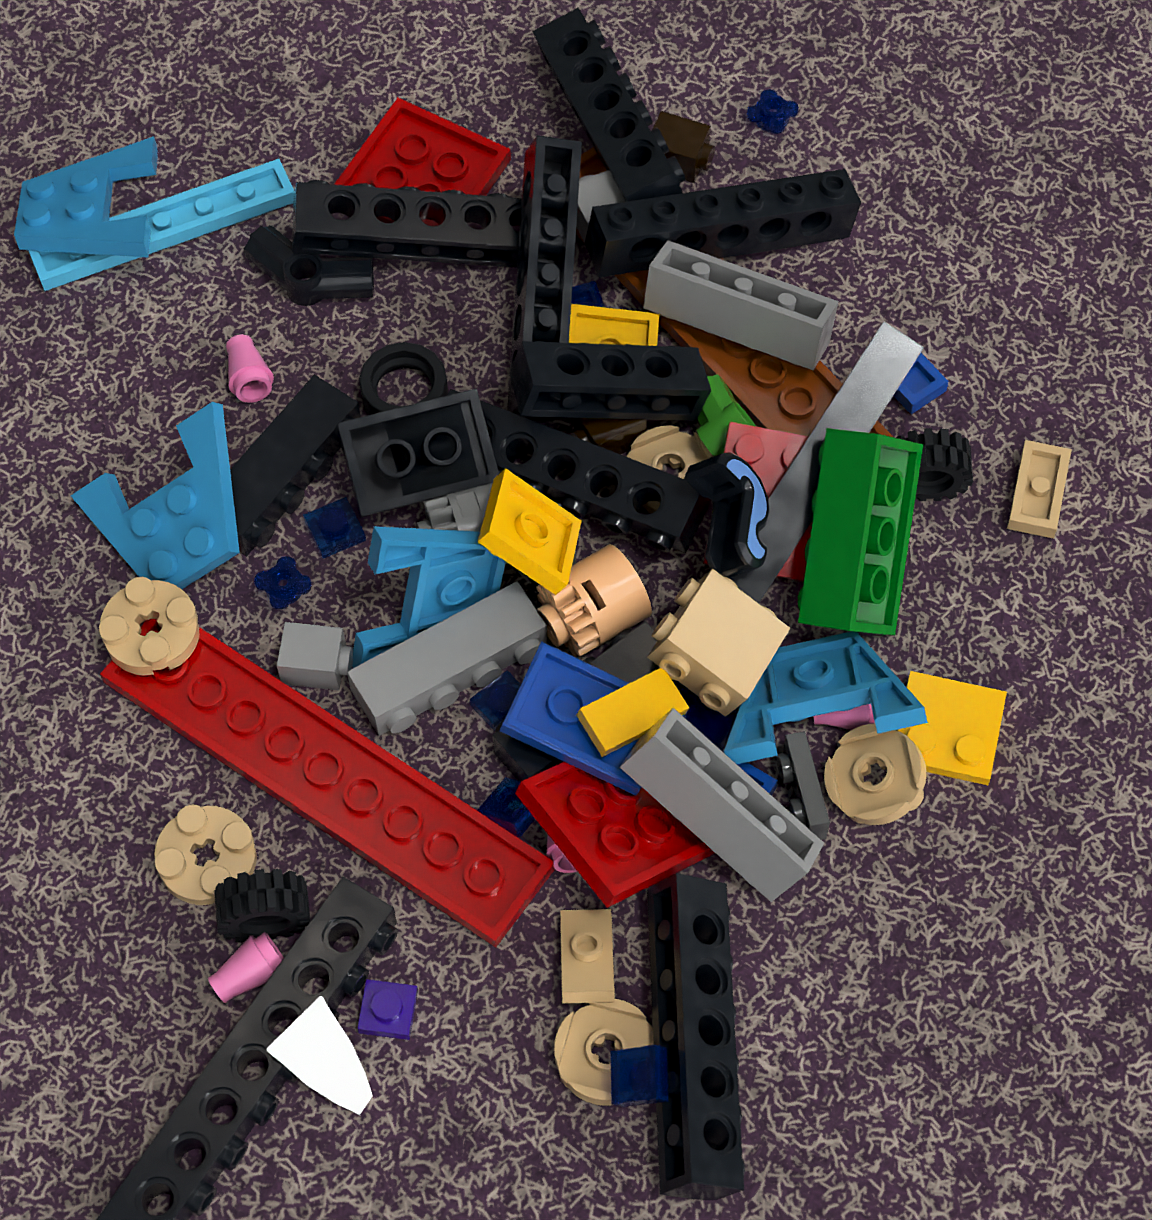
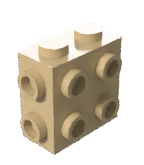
[647,568,790,717]

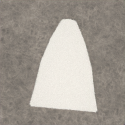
[267,996,373,1115]

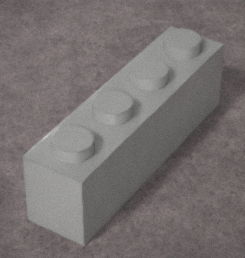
[643,240,839,370]
[347,581,548,736]
[620,708,824,902]

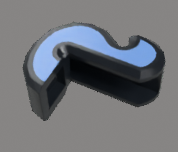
[684,452,769,578]

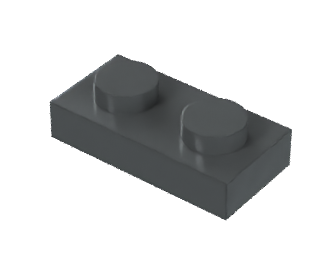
[777,731,830,840]

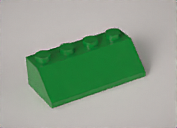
[798,428,923,635]

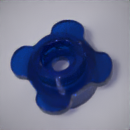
[747,89,799,134]
[254,556,312,609]

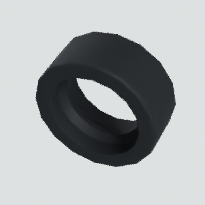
[359,342,448,415]

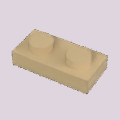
[1007,440,1072,539]

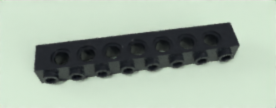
[96,876,398,1220]

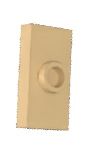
[560,909,615,1003]

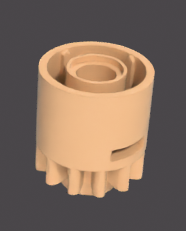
[536,544,652,657]

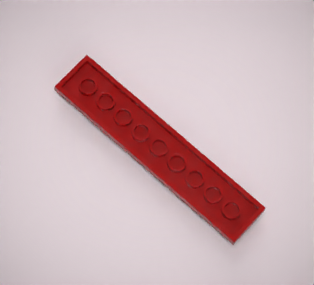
[100,619,555,948]

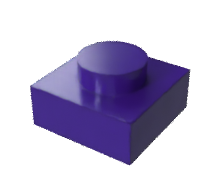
[357,979,418,1040]

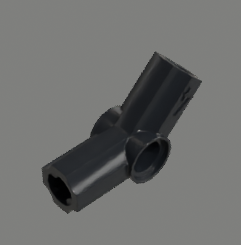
[243,225,374,306]

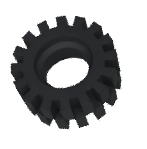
[896,428,973,501]
[214,869,310,942]

